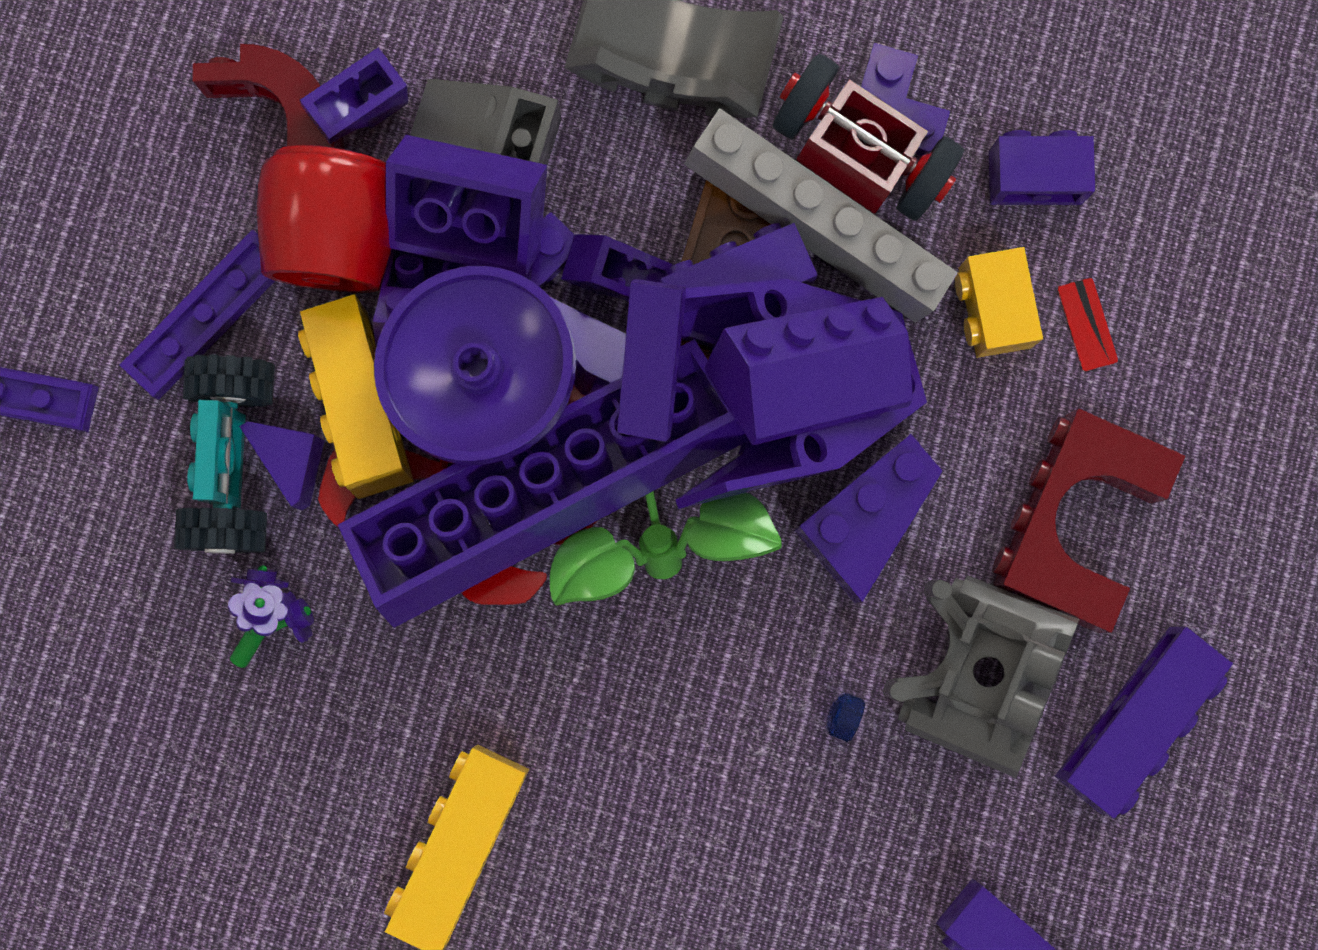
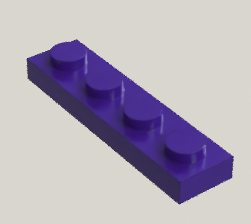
[119,229,275,400]

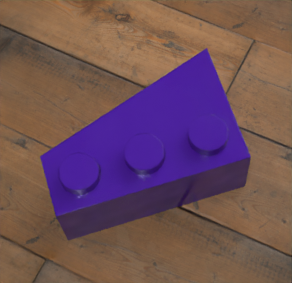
[794,434,942,603]

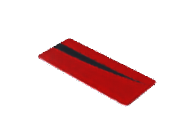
[1058,278,1118,371]

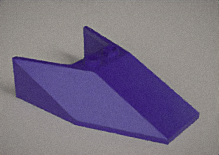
[626,278,927,509]

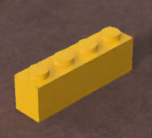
[298,294,414,499]
[384,745,530,950]

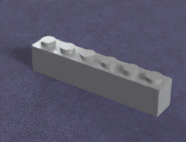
[684,108,958,323]

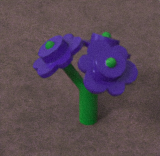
[228,565,314,668]

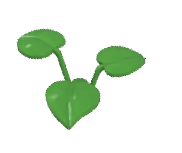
[550,491,782,606]

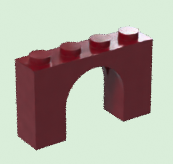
[992,408,1185,633]

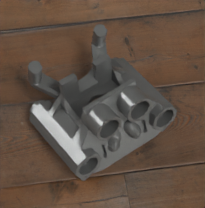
[883,575,1080,778]

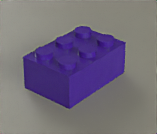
[386,135,547,277]

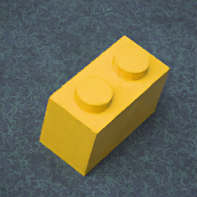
[955,247,1043,358]

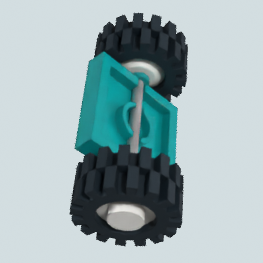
[174,354,275,554]

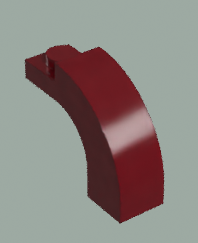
[193,44,344,149]

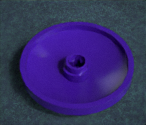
[374,266,576,465]

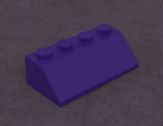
[704,297,913,446]

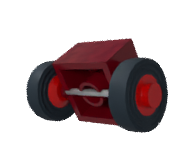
[772,53,964,221]

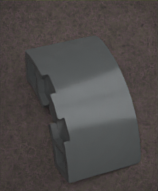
[564,0,783,118]

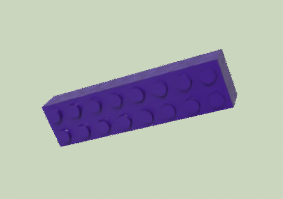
[338,339,747,628]

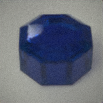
[826,692,866,742]

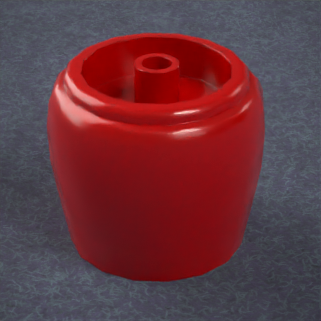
[257,145,392,293]

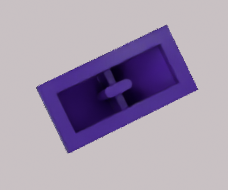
[239,421,325,511]

